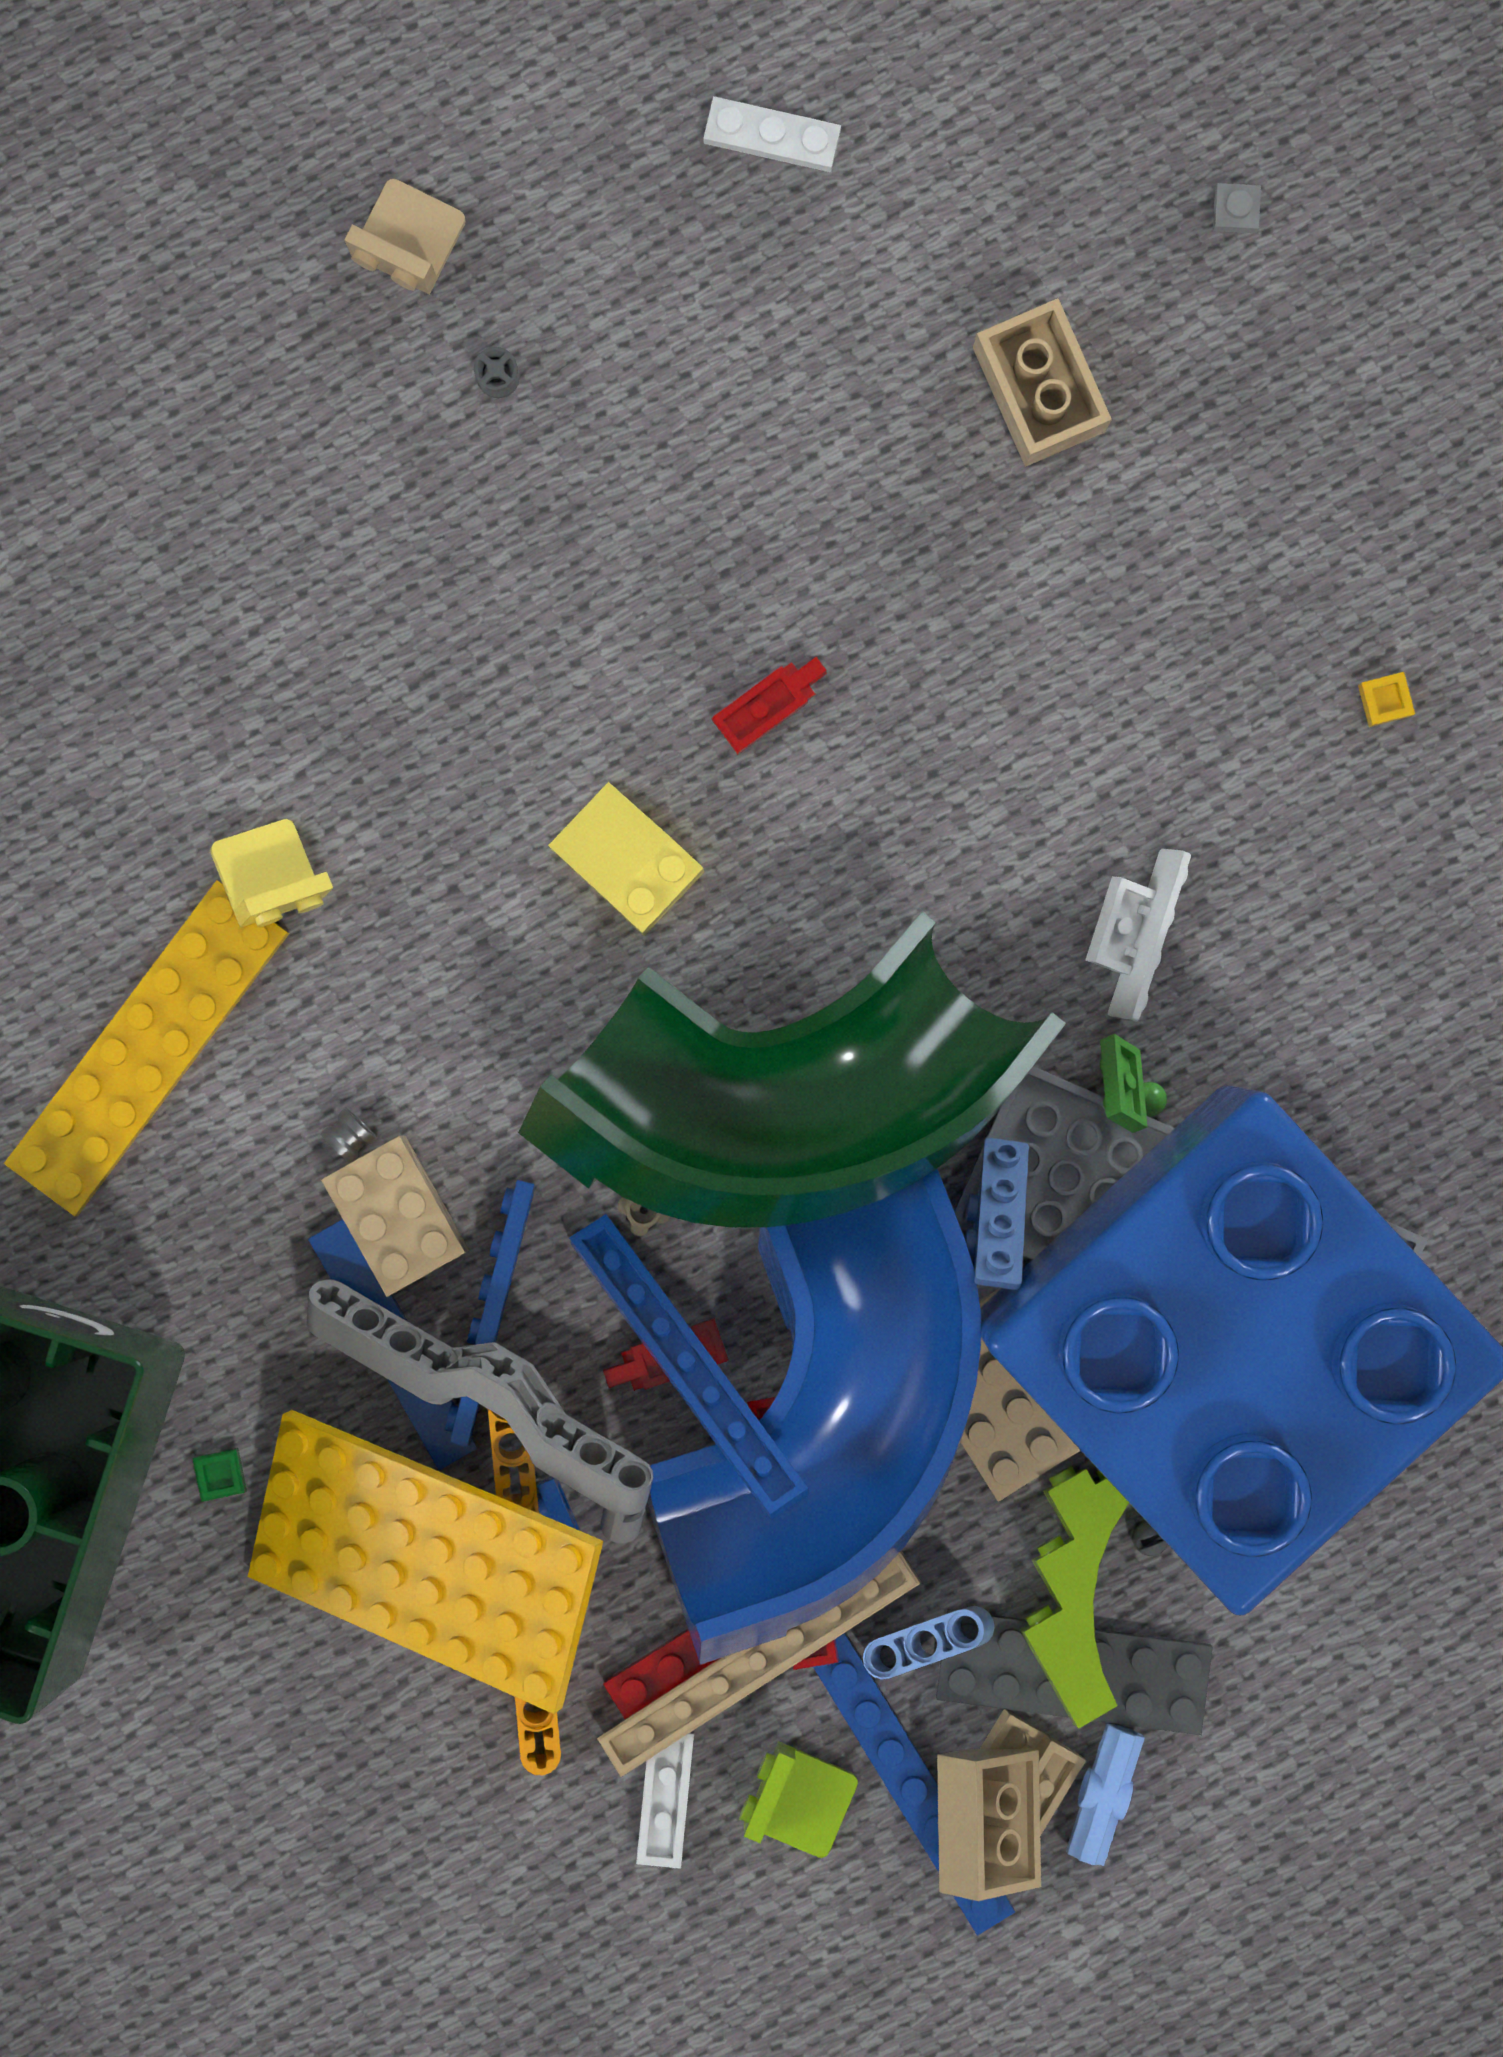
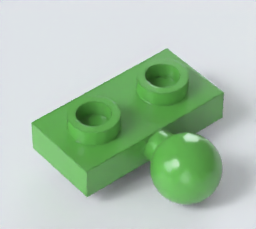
[1100,1034,1167,1133]

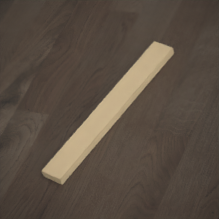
[597,1550,921,1777]

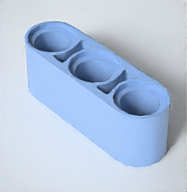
[863,1606,994,1680]

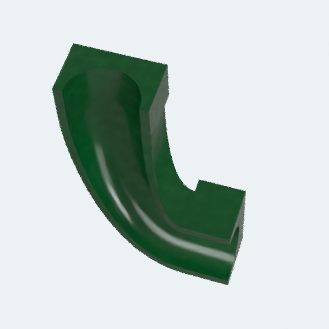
[518,912,1066,1228]

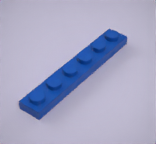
[445,1180,536,1447]

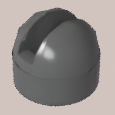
[1132,1520,1168,1556]

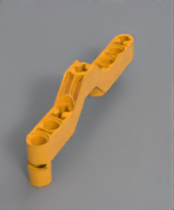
[488,1409,561,1776]

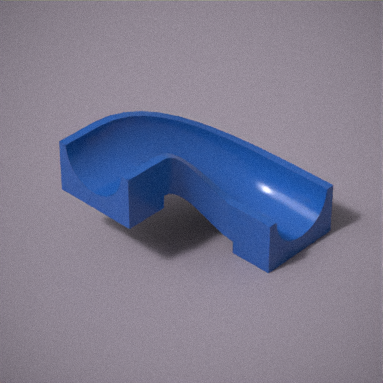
[647,1169,981,1665]

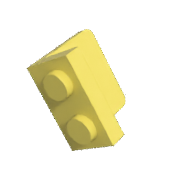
[210,819,333,928]

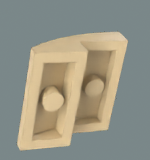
[980,1709,1087,1836]

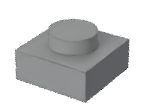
[1213,183,1261,233]

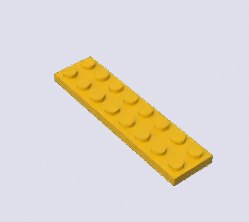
[4,880,290,1216]

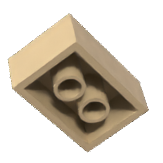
[973,298,1112,467]
[321,1136,470,1297]

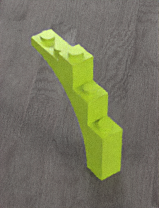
[1020,1466,1129,1729]

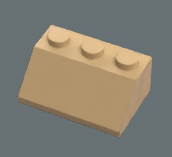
[937,1749,1041,1901]

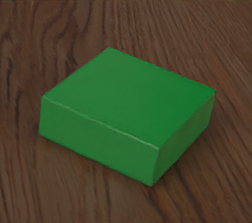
[192,1448,247,1502]

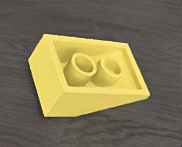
[548,782,704,936]

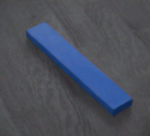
[308,1219,479,1470]

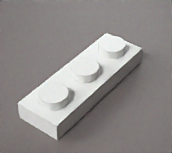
[704,96,841,172]
[636,1730,694,1869]

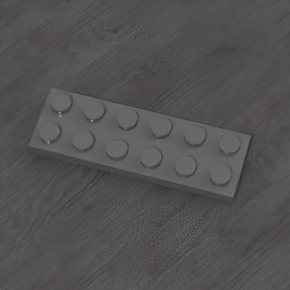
[936,1609,1213,1736]

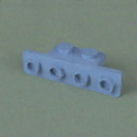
[965,1138,1029,1290]

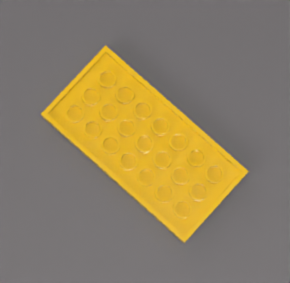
[247,1410,603,1714]

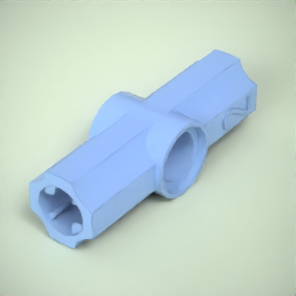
[1066,1723,1145,1866]

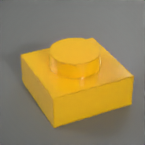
[1358,672,1415,727]

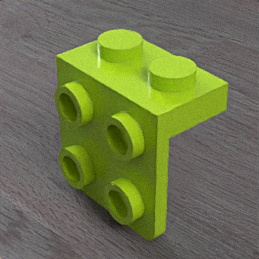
[739,1741,858,1858]

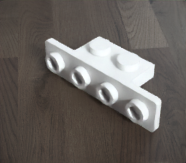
[1086,849,1191,1022]

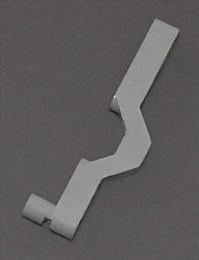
[306,1279,653,1543]

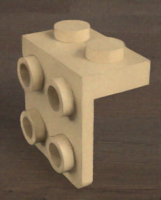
[344,179,466,295]

